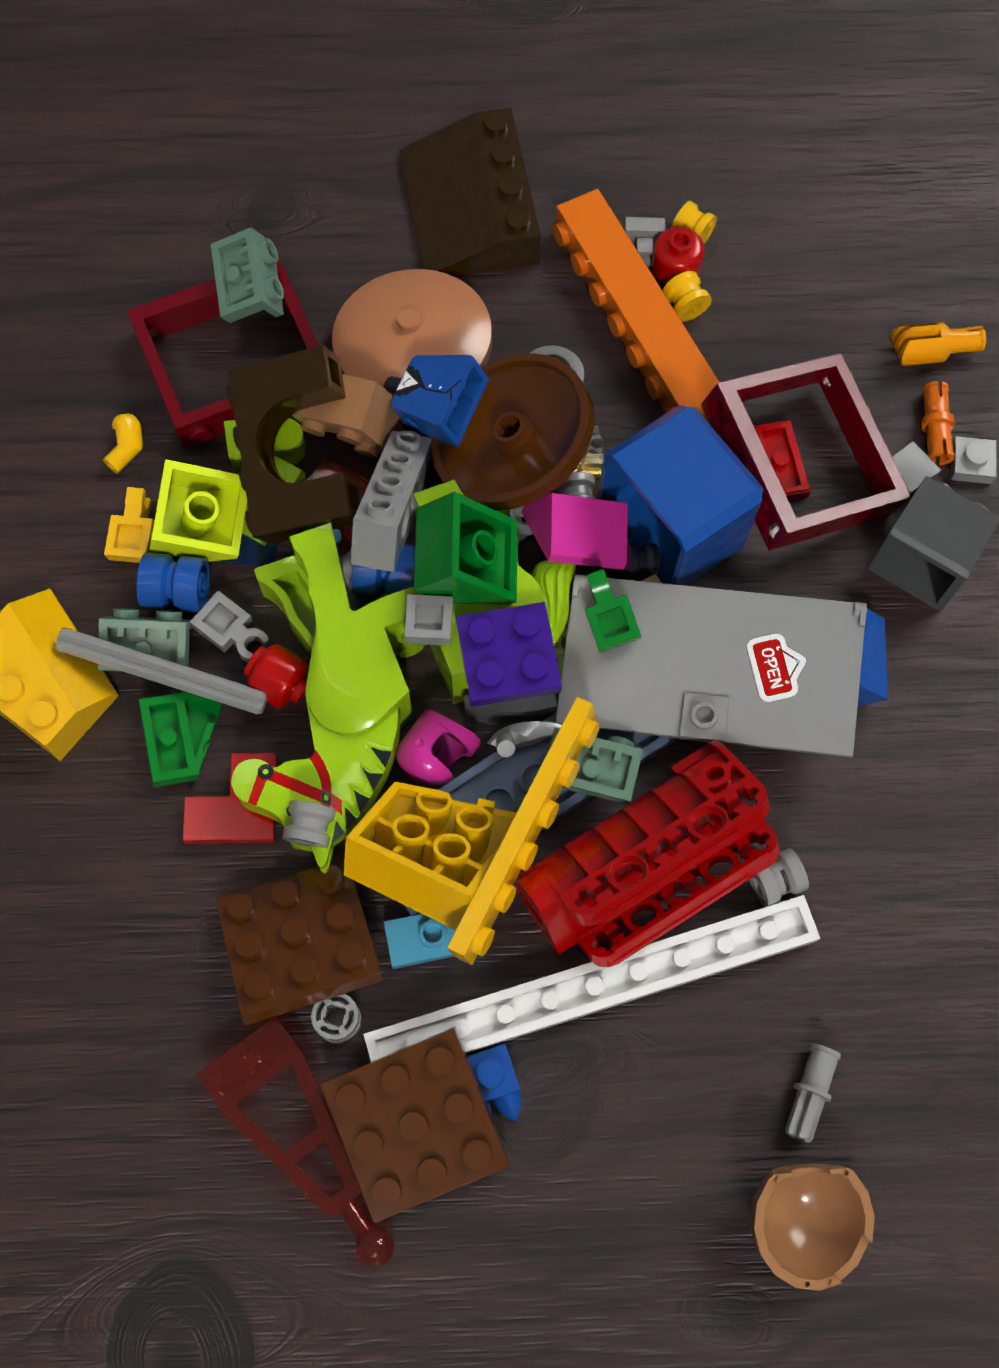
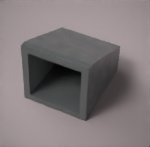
[868,476,999,612]

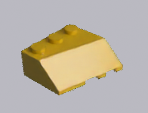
[0,588,119,761]
[344,782,517,930]

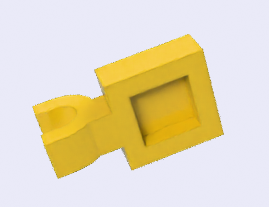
[104,487,154,563]

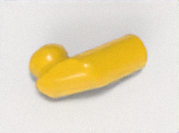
[103,413,143,474]

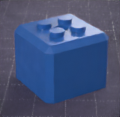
[597,405,763,586]

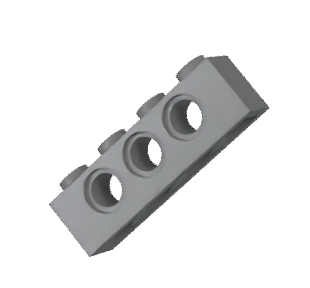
[351,431,432,572]

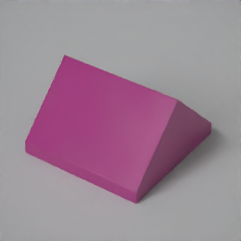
[521,493,628,570]

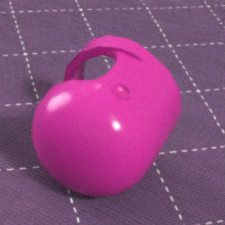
[396,709,481,789]

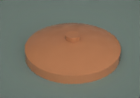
[332,269,493,387]

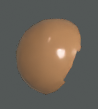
[749,1164,875,1291]

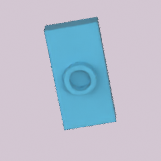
[384,914,456,969]

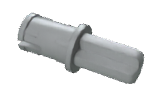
[785,1044,841,1143]

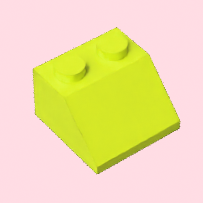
[149,459,247,562]

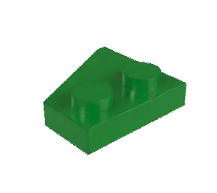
[139,692,223,788]

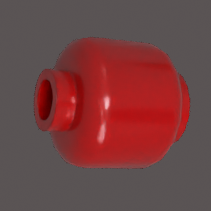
[651,227,705,285]
[243,644,309,709]

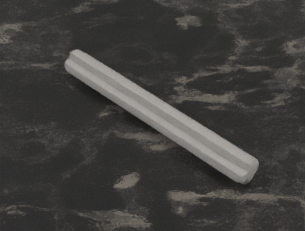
[55,628,267,714]

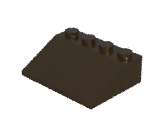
[399,108,541,277]

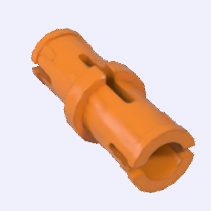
[921,381,955,465]

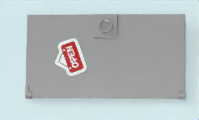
[555,574,867,758]

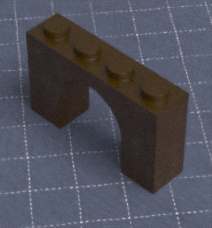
[227,345,362,544]

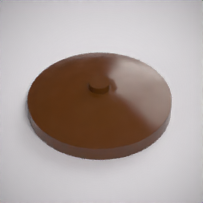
[431,353,594,510]

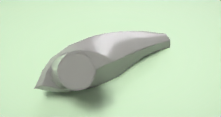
[487,721,562,757]

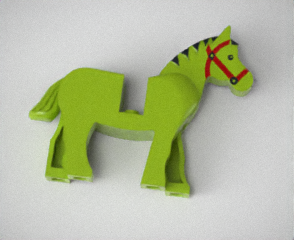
[231,480,576,874]

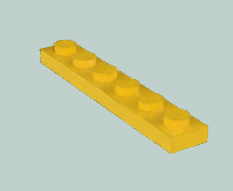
[447,697,600,965]

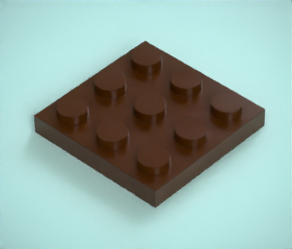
[216,858,384,1026]
[320,1026,510,1223]

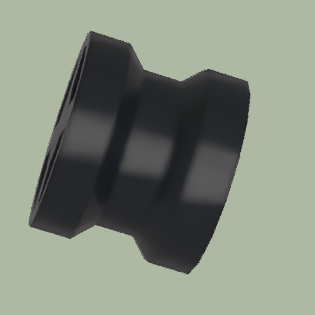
[610,539,661,581]

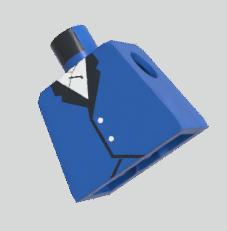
[384,355,489,447]

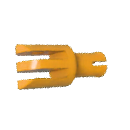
[890,322,986,366]

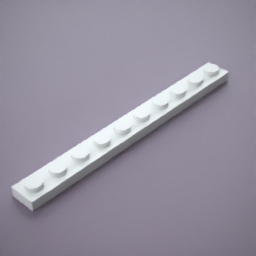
[363,895,821,1061]

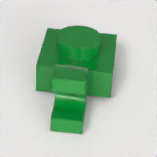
[585,569,641,653]

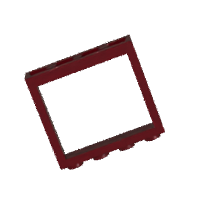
[127,259,319,449]
[701,353,911,551]

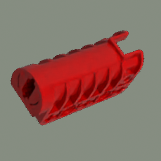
[514,740,780,967]

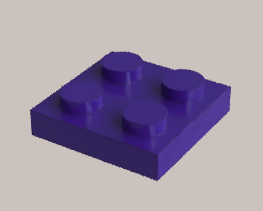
[456,602,562,707]

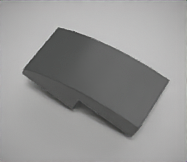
[463,693,558,725]

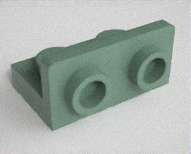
[210,227,284,323]
[98,608,192,671]
[548,727,643,805]

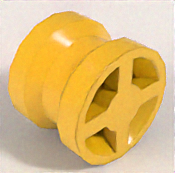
[671,201,717,244]
[663,271,712,322]

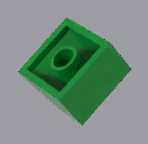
[414,492,518,605]

